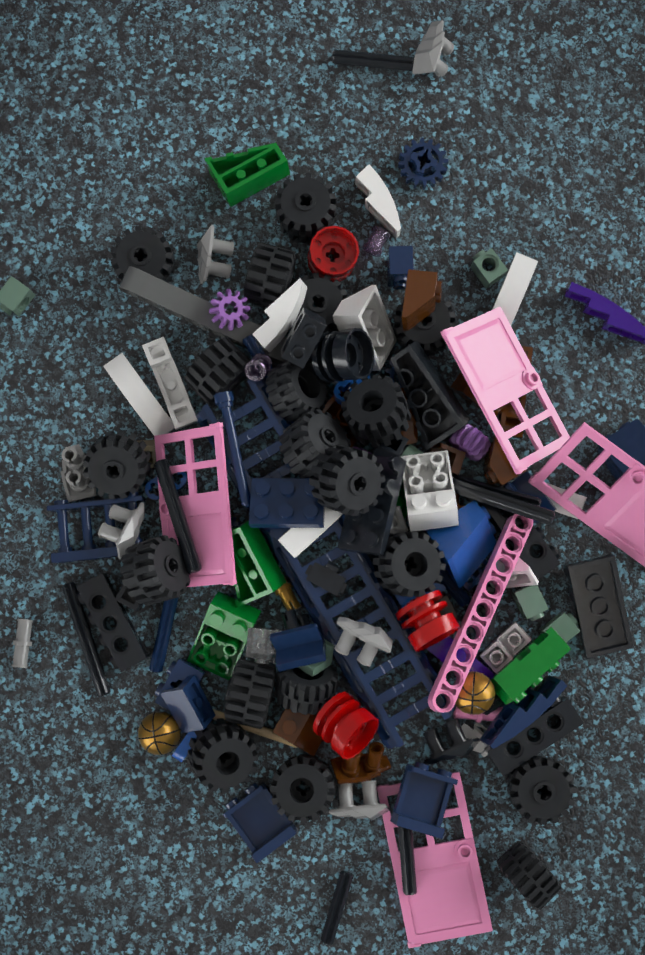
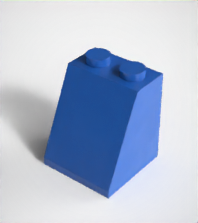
[425,500,496,588]

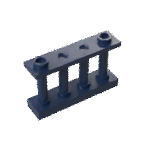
[47,492,146,564]

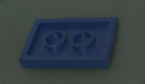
[249,478,325,528]

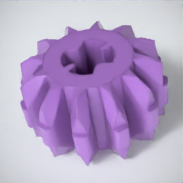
[209,289,250,331]
[449,424,491,461]

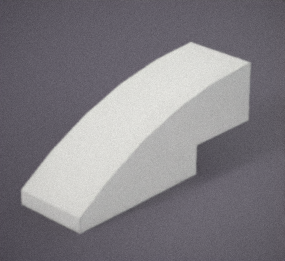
[355,164,401,238]
[492,252,538,326]
[252,279,307,353]

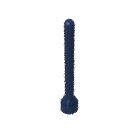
[214,391,250,507]

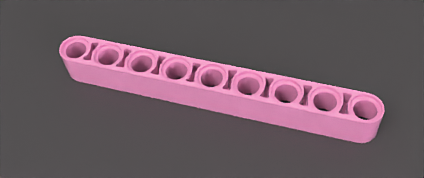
[427,514,533,713]

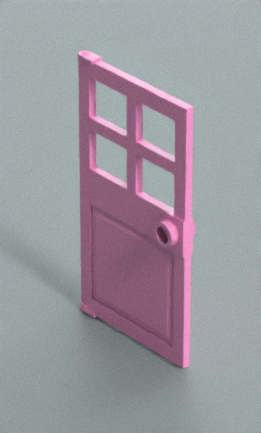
[440,307,570,475]
[154,422,237,587]
[528,422,645,567]
[376,772,493,948]

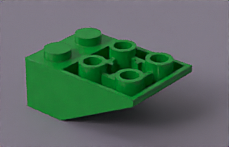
[187,591,261,680]

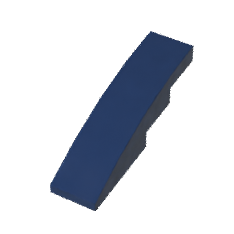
[479,675,567,749]

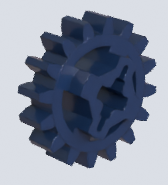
[398,138,448,190]

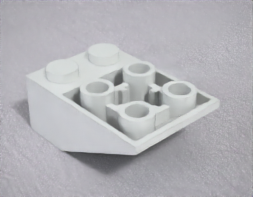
[401,450,459,532]

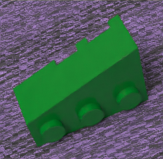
[204,143,290,207]
[232,520,286,608]
[491,627,571,705]

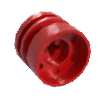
[307,226,359,282]
[395,590,461,652]
[313,692,379,760]

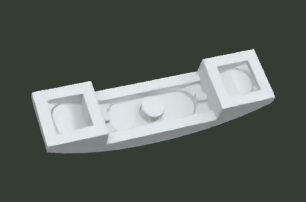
[142,337,197,430]
[103,353,175,436]
[278,507,343,558]

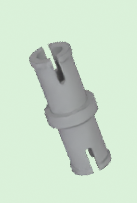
[12,619,33,668]

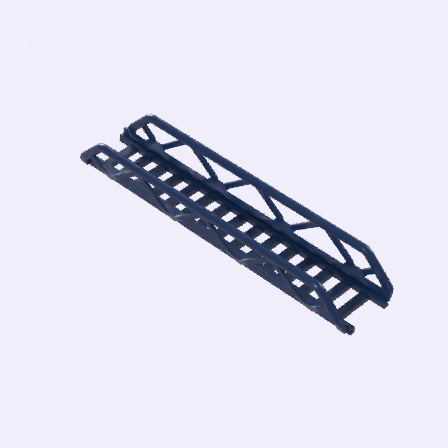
[196,377,456,749]

